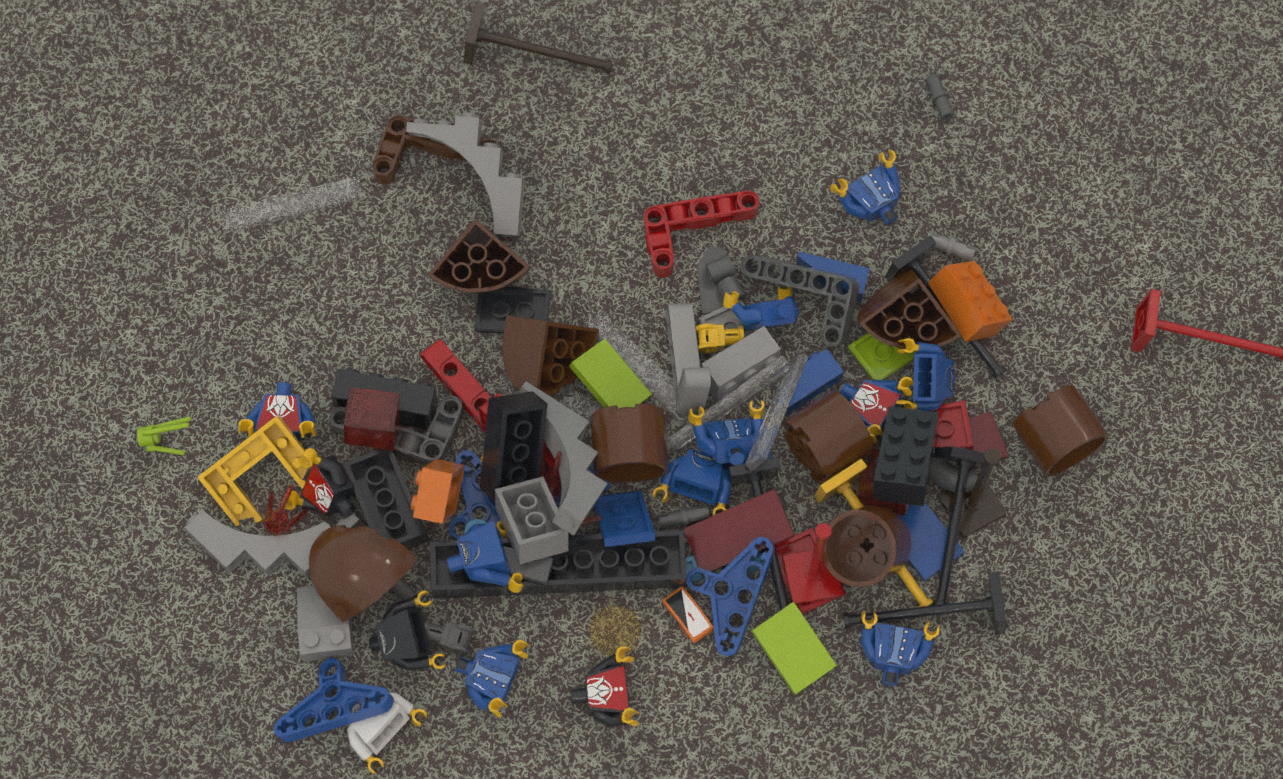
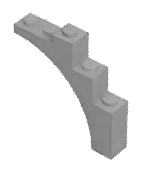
[406,113,525,238]

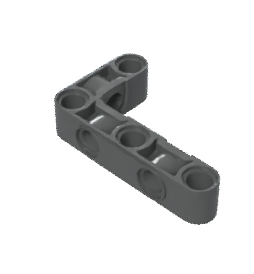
[329,396,464,466]

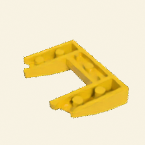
[197,415,313,526]

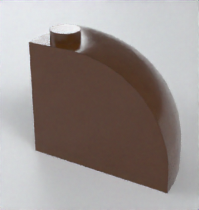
[428,219,532,293]
[857,267,962,349]
[502,315,599,395]
[309,525,418,623]

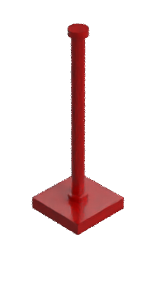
[1131,289,1283,360]
[782,523,843,606]

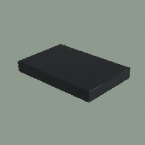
[474,287,551,334]

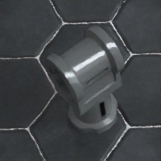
[424,619,475,656]

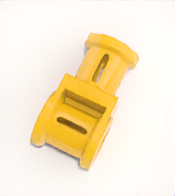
[695,324,744,354]

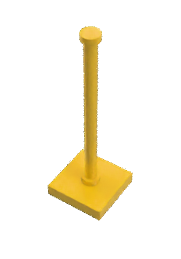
[814,459,933,607]

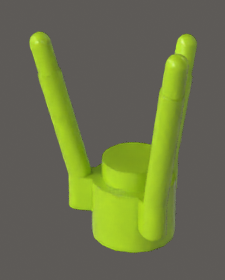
[137,417,191,455]

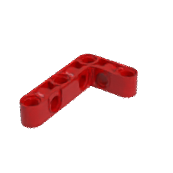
[644,191,759,278]
[420,339,502,432]

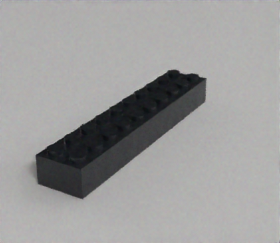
[430,530,687,599]

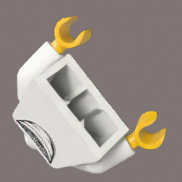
[347,693,427,774]

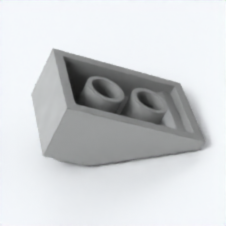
[297,586,354,662]

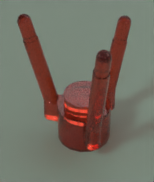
[540,443,562,496]
[262,484,309,535]

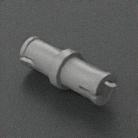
[929,232,977,262]

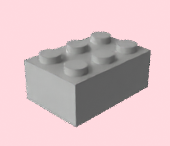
[702,326,781,403]
[495,477,568,564]

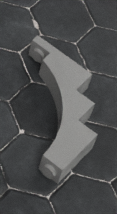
[519,382,608,536]
[184,510,362,578]

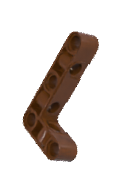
[372,115,499,185]

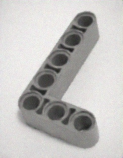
[666,303,711,413]

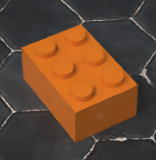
[928,261,1013,342]
[411,459,465,524]

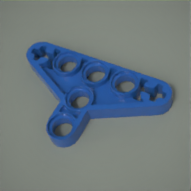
[449,450,501,540]
[686,537,775,656]
[274,658,394,743]

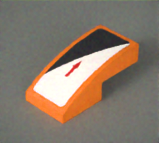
[662,586,714,644]

